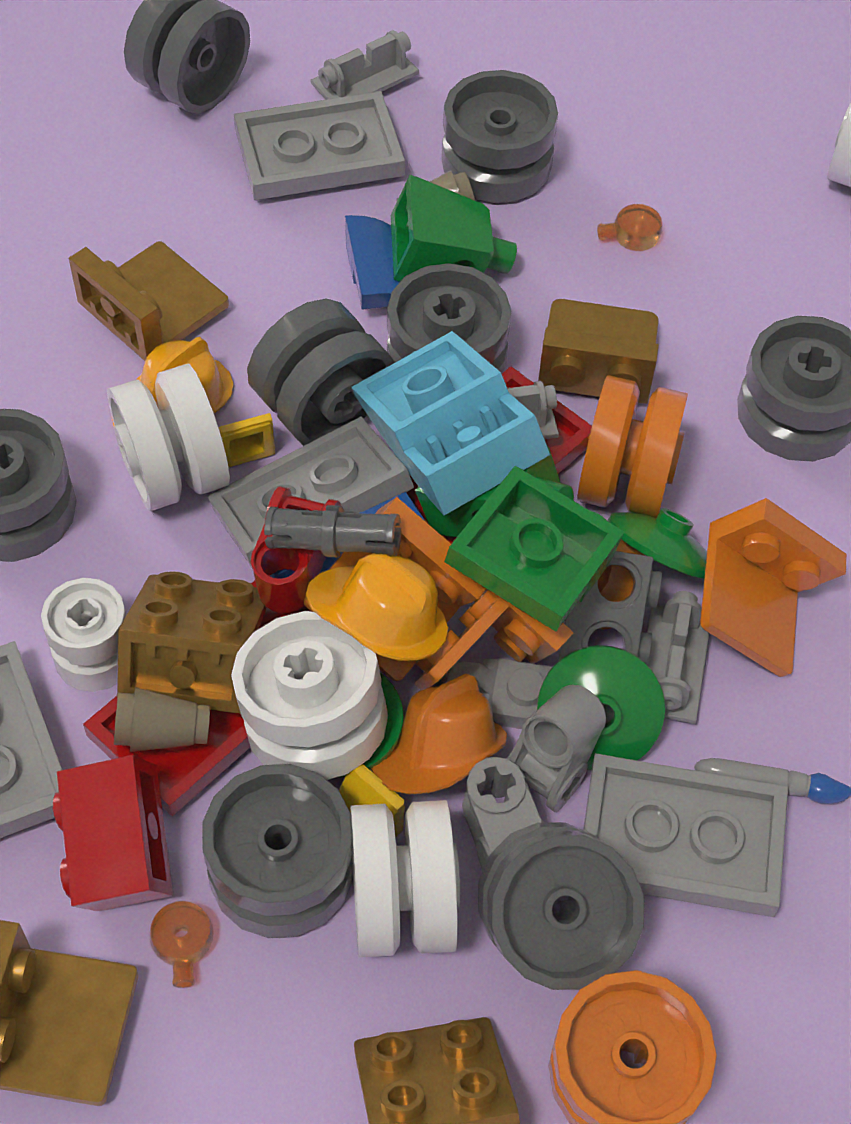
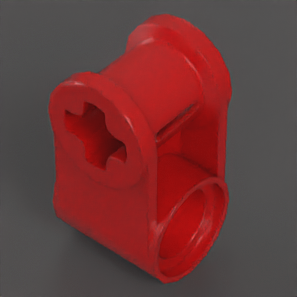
[251,486,341,613]

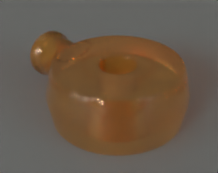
[597,204,663,251]
[149,901,214,988]

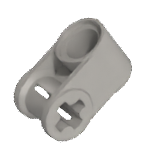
[507,685,606,812]
[462,757,544,872]

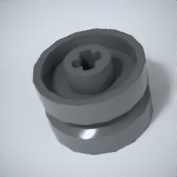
[124,0,251,114]
[441,70,558,203]
[387,263,511,374]
[247,298,395,446]
[737,316,851,462]
[0,409,77,562]
[202,764,353,938]
[478,822,644,990]

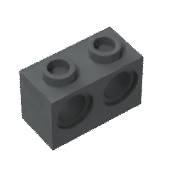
[558,551,662,665]

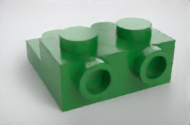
[444,466,625,632]

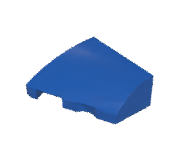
[345,215,400,310]

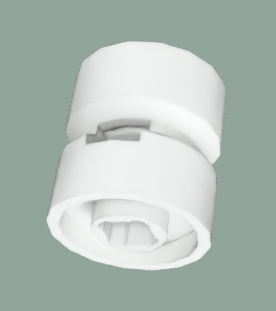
[41,578,126,692]

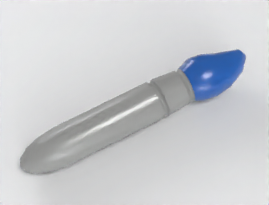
[694,758,851,804]

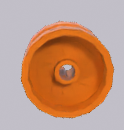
[577,375,688,518]
[548,970,717,1124]

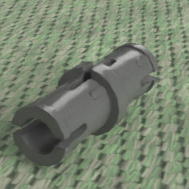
[264,505,401,557]

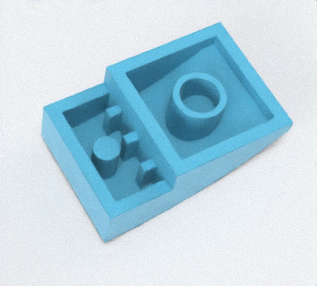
[352,331,550,515]

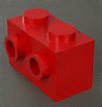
[53,755,173,911]

